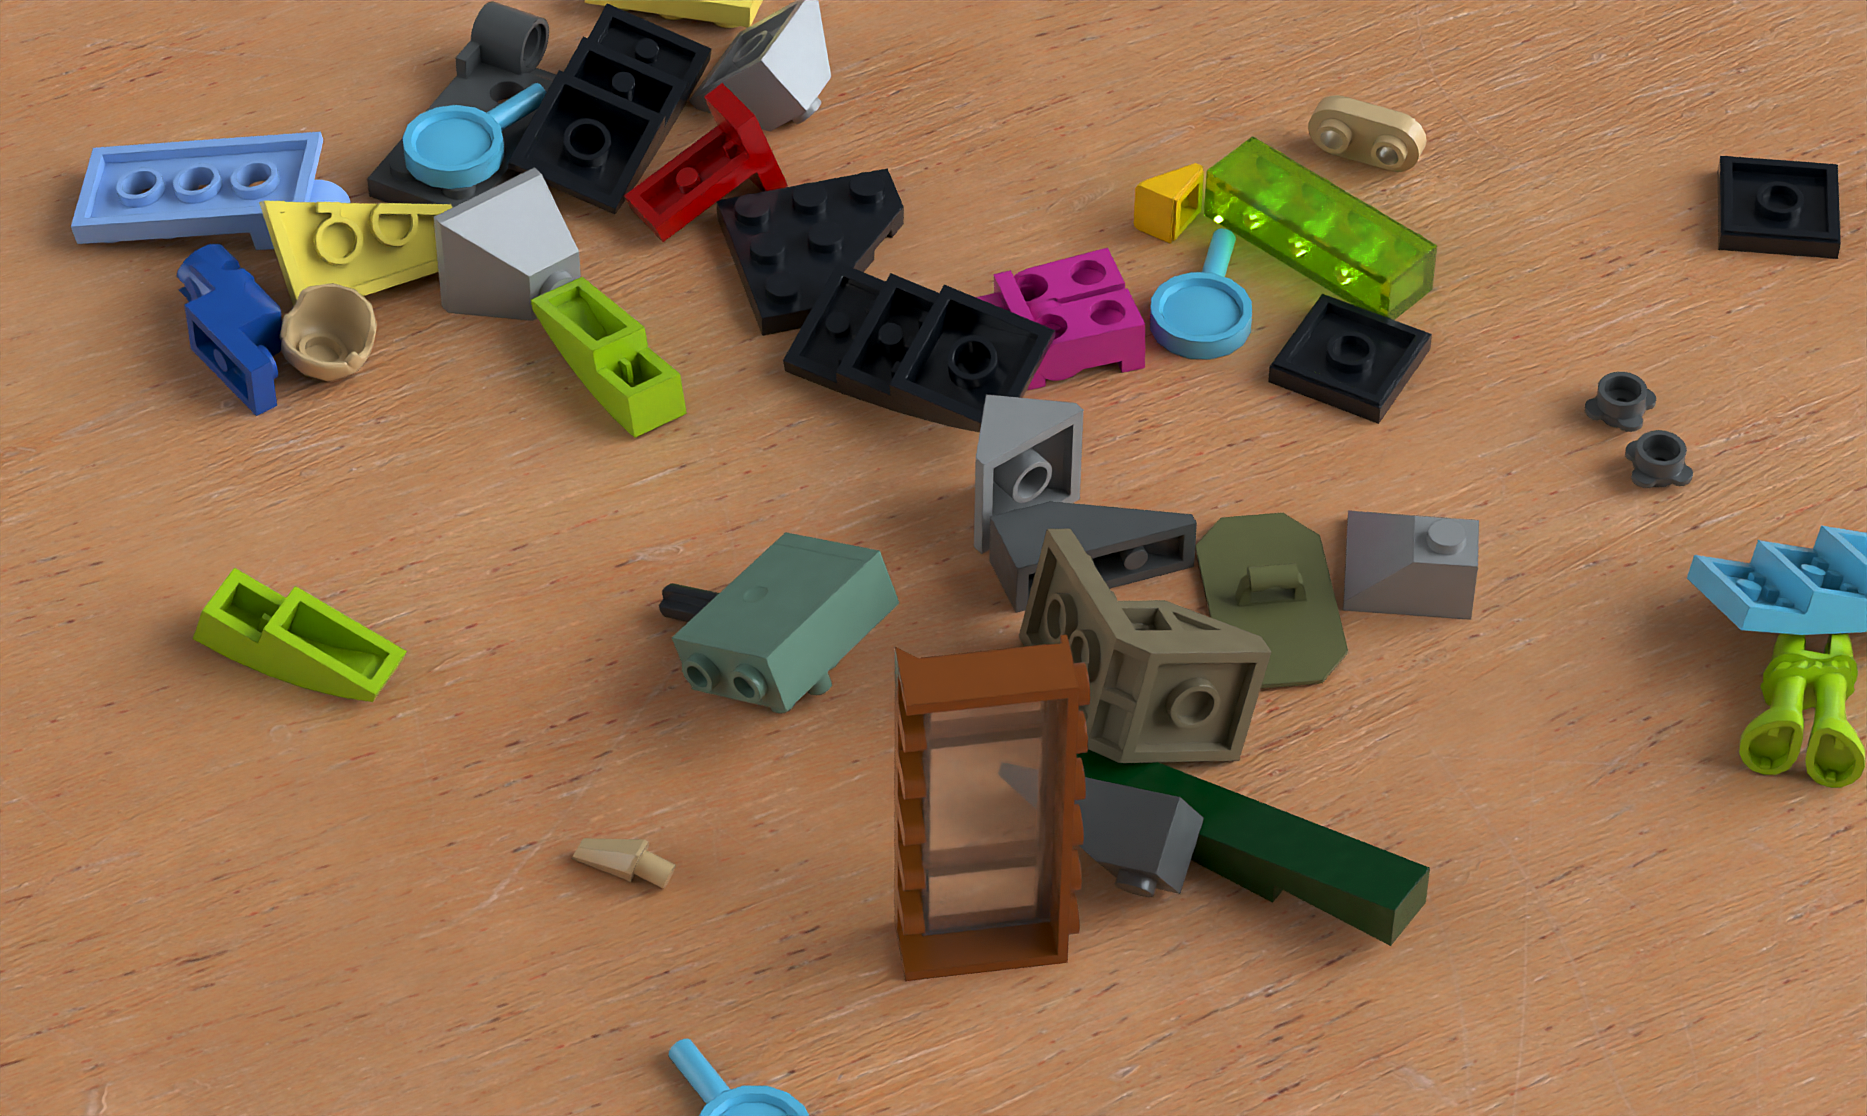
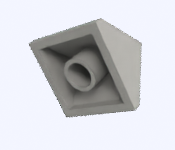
[974,395,1084,554]

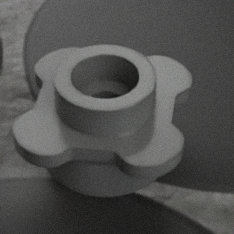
[1585,372,1656,432]
[1625,430,1693,488]

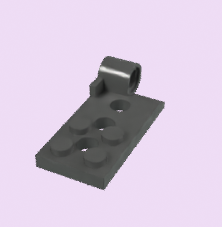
[367,1,556,208]

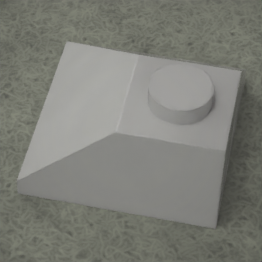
[689,0,831,131]
[434,168,581,321]
[1343,511,1479,620]

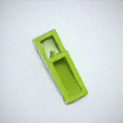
[531,277,687,438]
[193,568,407,702]

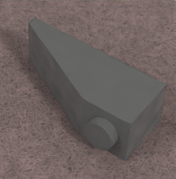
[989,501,1197,613]
[997,759,1204,897]

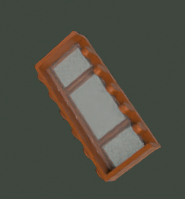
[894,635,1090,981]

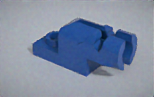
[176,244,282,416]

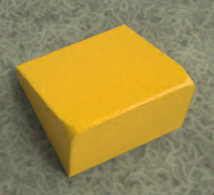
[1133,163,1204,244]

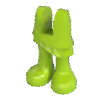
[1739,633,1865,788]

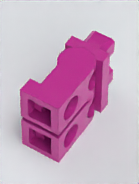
[976,247,1145,390]

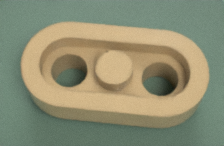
[1308,95,1426,172]

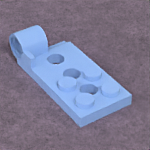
[71,131,351,250]

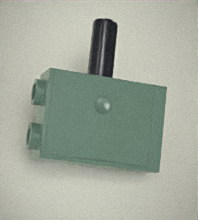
[659,532,899,714]

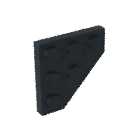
[717,168,904,336]

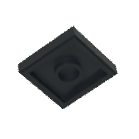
[1717,156,1841,259]
[1268,294,1432,424]

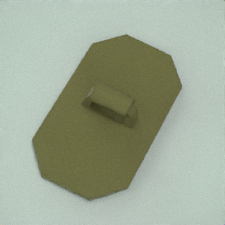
[1195,513,1348,689]

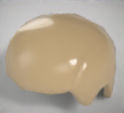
[279,283,377,382]

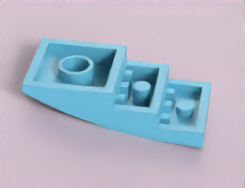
[1687,526,1867,635]

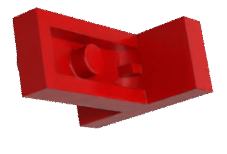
[624,83,788,242]

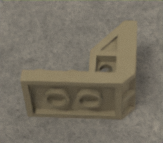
[1019,529,1271,763]

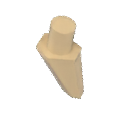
[571,838,676,889]

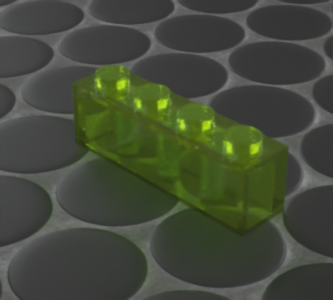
[1204,136,1437,320]

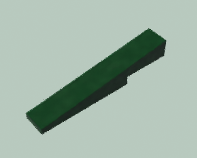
[1076,749,1430,946]

